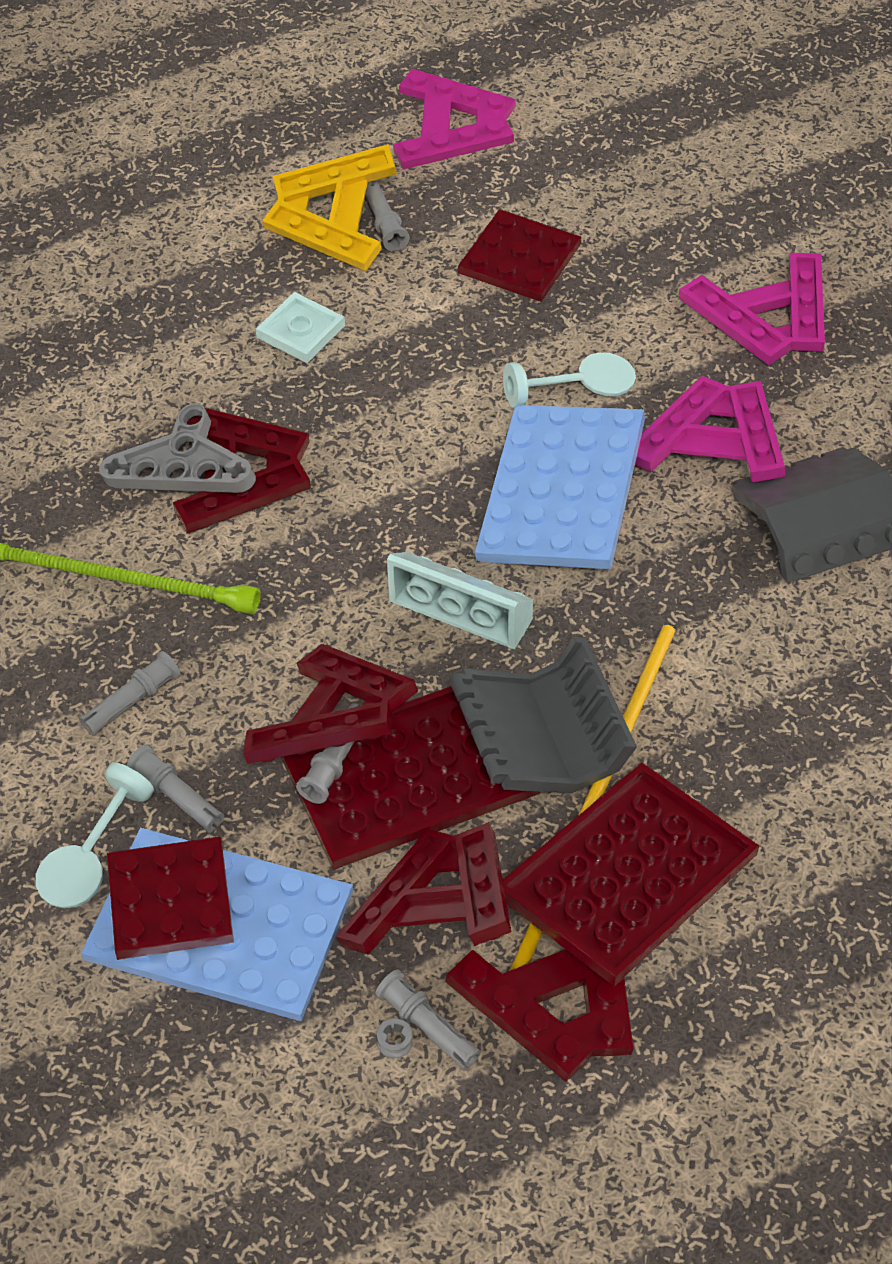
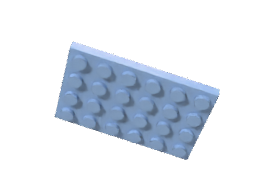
[475,405,645,569]
[81,828,353,1021]

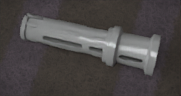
[365,180,410,251]
[79,651,181,736]
[296,703,362,804]
[127,745,224,833]
[375,969,481,1071]

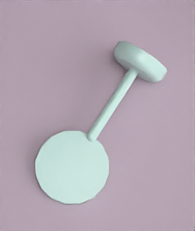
[503,353,636,408]
[36,762,154,908]

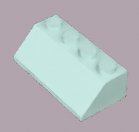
[387,552,533,650]

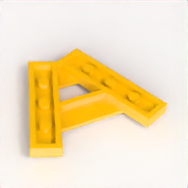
[262,144,397,271]

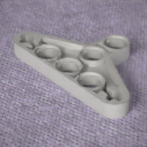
[99,403,256,493]

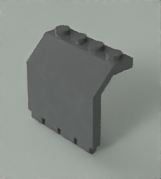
[732,447,892,583]
[449,637,637,793]

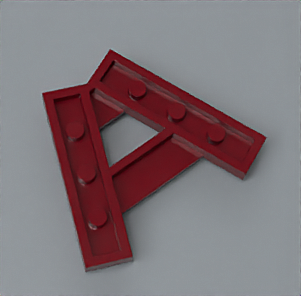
[173,403,311,534]
[243,644,418,764]
[336,822,512,955]
[445,949,634,1082]

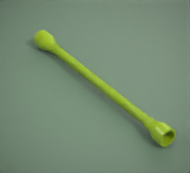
[0,543,261,615]

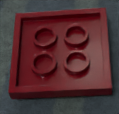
[458,209,582,302]
[107,836,234,960]

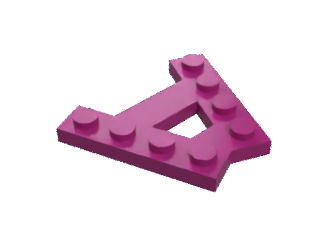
[393,69,516,170]
[679,253,825,366]
[635,376,786,483]

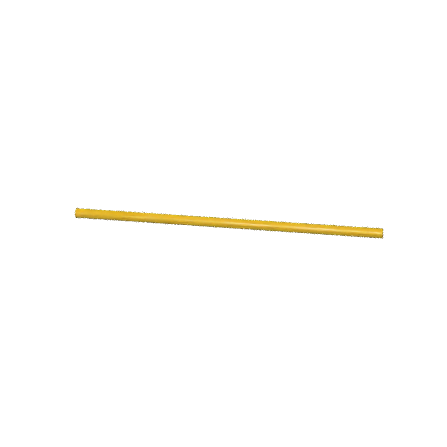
[509,625,675,971]

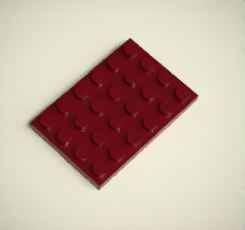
[281,686,540,870]
[503,762,759,986]

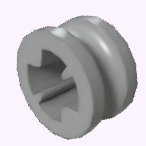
[377,1018,413,1058]

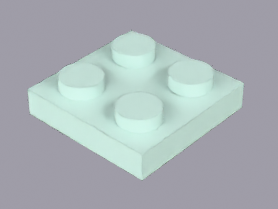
[256,292,345,363]

